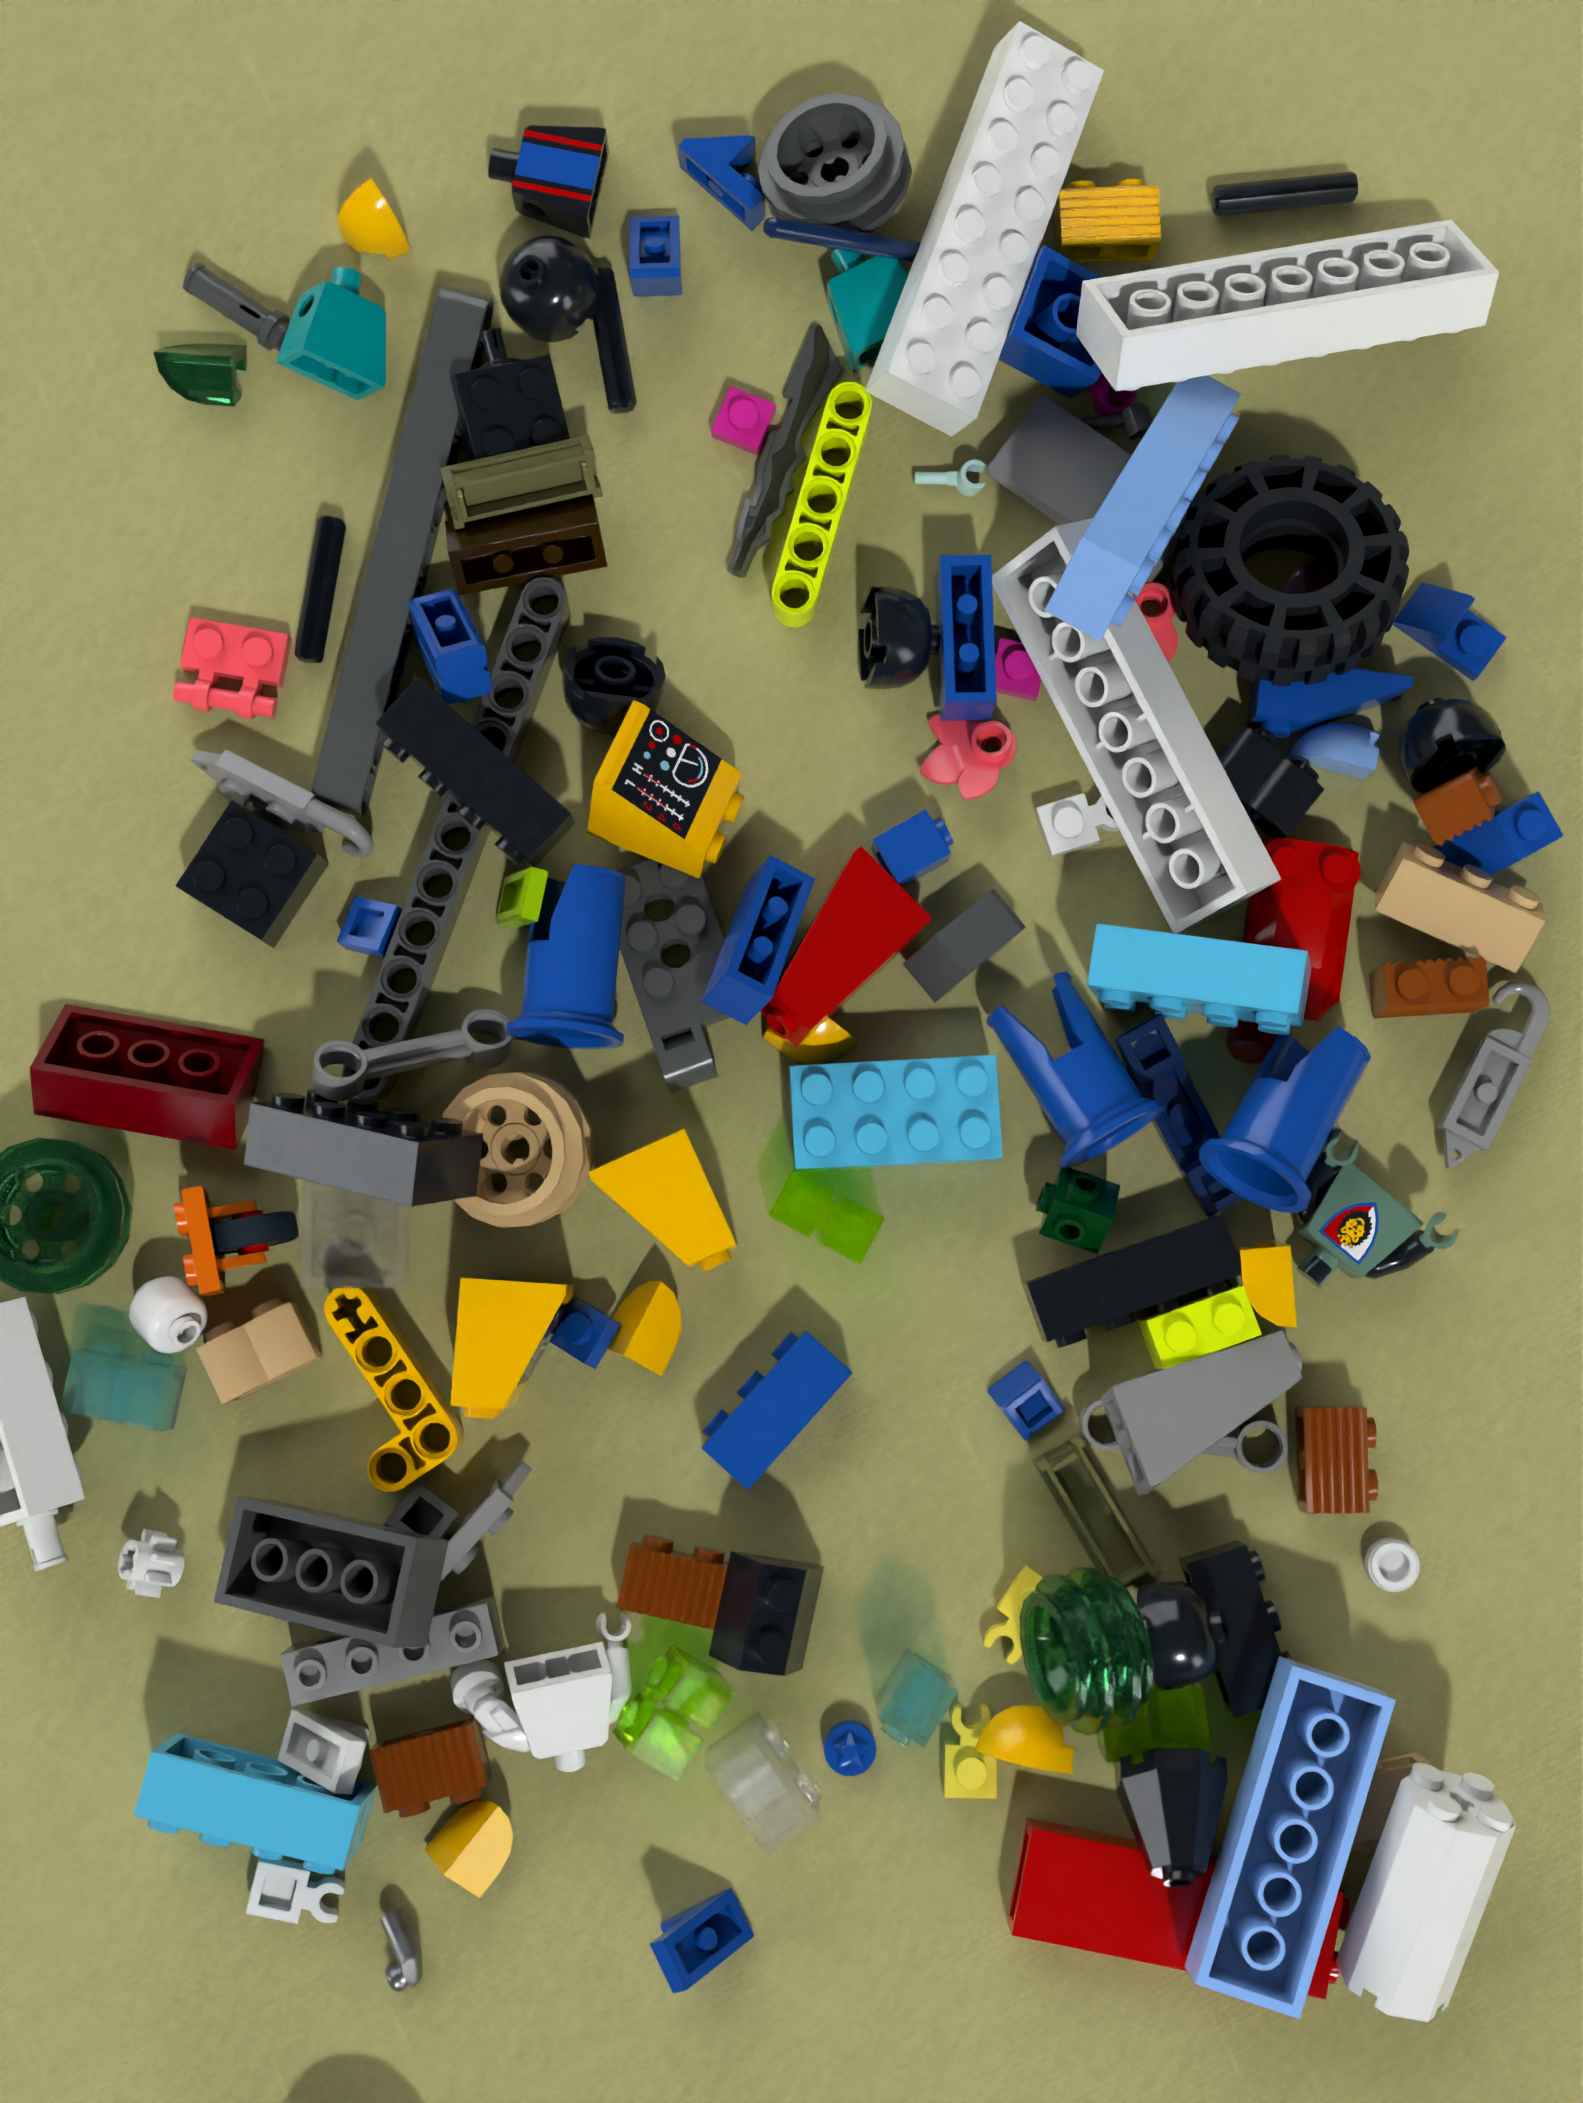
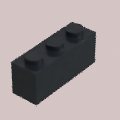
[1179,1540,1292,1718]

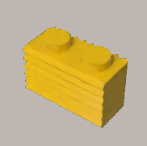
[1054,179,1161,263]

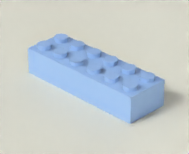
[1044,375,1241,641]
[1184,1656,1396,2019]

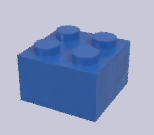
[998,245,1102,398]

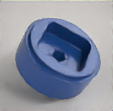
[824,1720,876,1776]

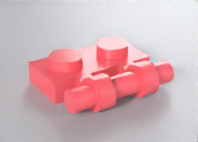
[173,617,292,720]

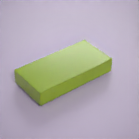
[496,867,548,929]

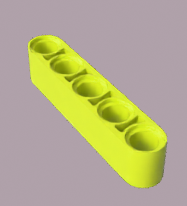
[772,381,872,628]

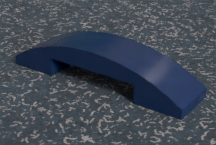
[1115,1014,1243,1217]

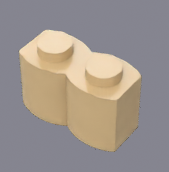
[196,1297,323,1405]

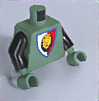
[1295,1129,1460,1288]

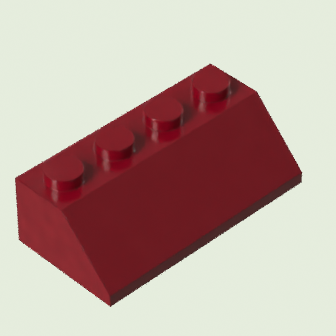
[30,1004,264,1150]

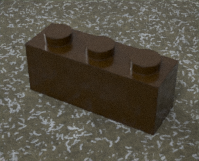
[445,494,608,596]

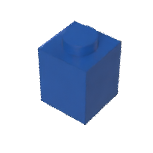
[871,809,954,888]

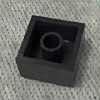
[176,800,329,948]

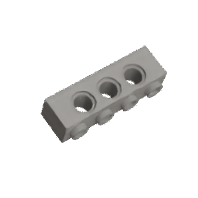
[280,1595,505,1707]

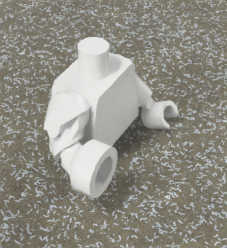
[450,1612,632,1772]

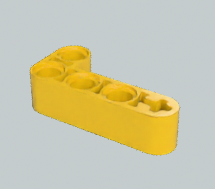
[324,1285,464,1492]

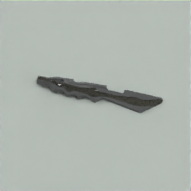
[727,324,842,578]

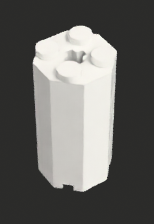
[1336,1763,1517,2022]

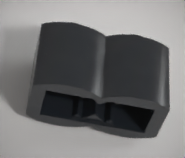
[1218,726,1325,838]

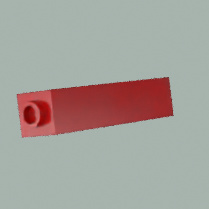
[760,846,932,1048]

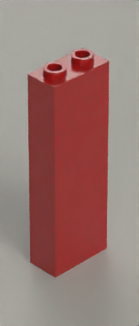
[1007,1818,1349,2000]

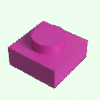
[711,386,776,455]
[995,638,1041,701]

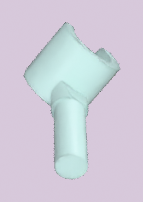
[915,459,986,497]

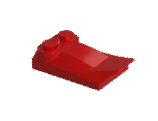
[1242,838,1361,1022]

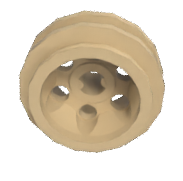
[442,1071,595,1228]

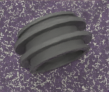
[758,93,912,233]

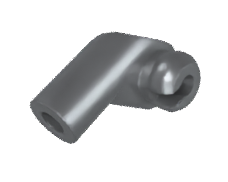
[380,1908,423,1992]

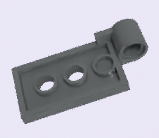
[617,859,731,1093]

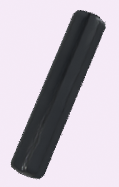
[1211,172,1358,216]
[593,267,637,414]
[294,516,346,663]

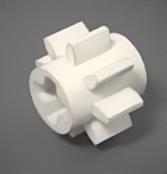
[118,1529,185,1598]

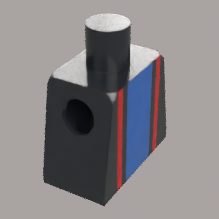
[488,125,609,239]

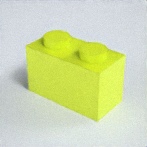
[1137,1285,1262,1370]

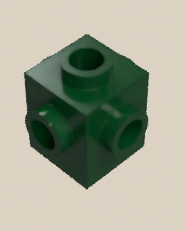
[1035,1166,1120,1254]

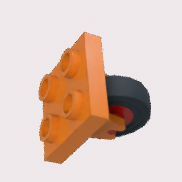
[173,1186,299,1297]

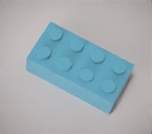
[1087,923,1311,1035]
[789,1055,1003,1172]
[134,1733,377,1874]

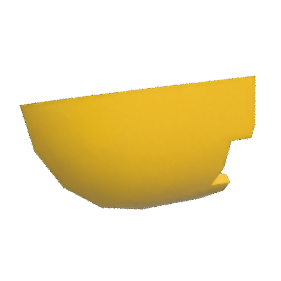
[338,178,411,258]
[763,1018,858,1064]
[1239,1240,1297,1328]
[607,1281,682,1376]
[975,1705,1074,1774]
[425,1800,513,1898]

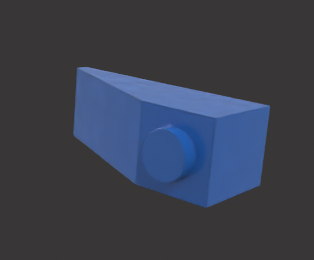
[1246,668,1414,738]

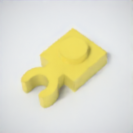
[983,1564,1069,1664]
[943,1704,997,1799]

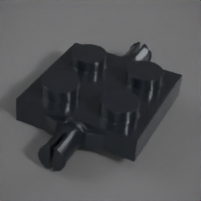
[450,328,570,461]

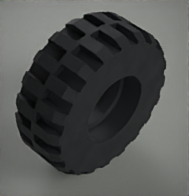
[1171,455,1409,686]

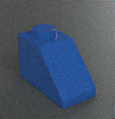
[1433,791,1564,875]

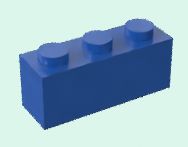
[935,555,997,721]
[701,855,815,1025]
[701,1330,852,1490]

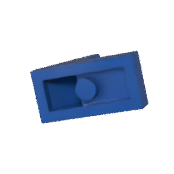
[678,135,765,231]
[629,215,682,297]
[1392,582,1507,681]
[650,1888,754,1993]

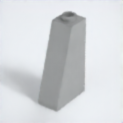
[1101,1330,1303,1496]

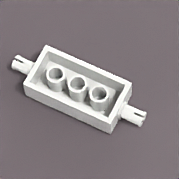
[0,1297,85,1571]

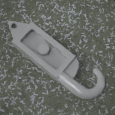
[191,749,374,857]
[1437,980,1550,1168]
[441,1461,532,1581]

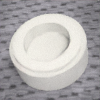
[1364,1538,1420,1592]

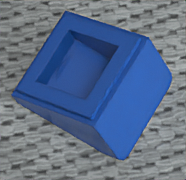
[988,1361,1065,1441]

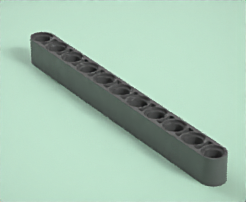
[311,286,494,817]
[342,577,570,1101]

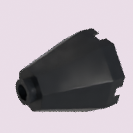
[1115,1748,1228,1888]

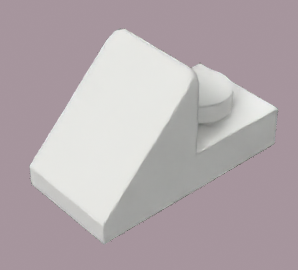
[277,1709,369,1795]

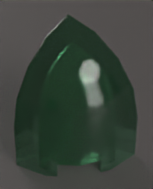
[153,343,247,407]

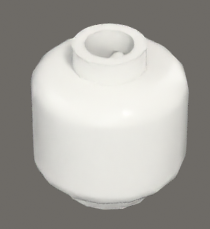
[129,1276,208,1354]

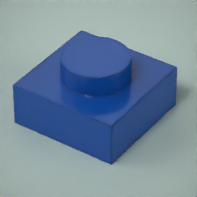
[337,896,402,958]
[550,1297,621,1369]

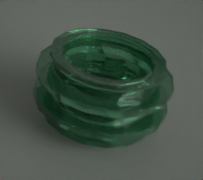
[0,1137,133,1294]
[1020,1566,1153,1736]

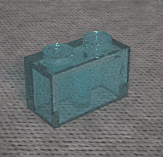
[59,1340,187,1431]
[874,1648,958,1747]

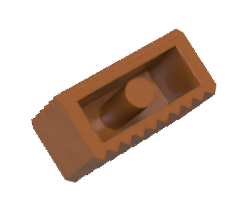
[1414,766,1504,846]
[1369,956,1489,1018]
[1295,1406,1378,1514]
[616,1535,728,1630]
[369,1717,492,1818]

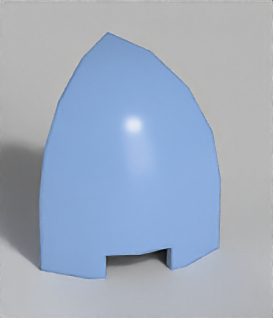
[1286,723,1380,780]

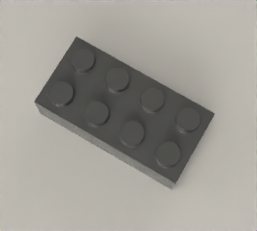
[214,1497,449,1648]

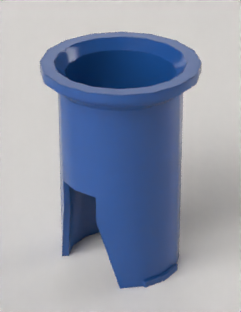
[506,864,626,1049]
[986,971,1165,1169]
[1199,1026,1371,1213]

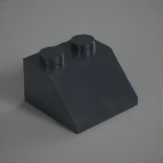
[709,1551,824,1676]

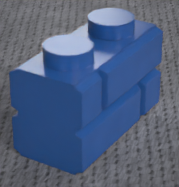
[408,589,492,704]

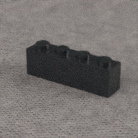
[375,677,575,867]
[1022,1215,1242,1348]

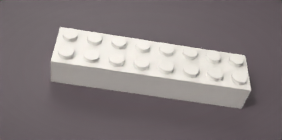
[865,21,1104,437]
[1076,219,1499,392]
[992,518,1281,934]

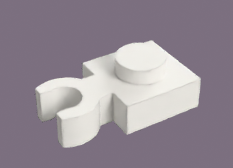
[1034,793,1119,858]
[245,1857,346,1924]

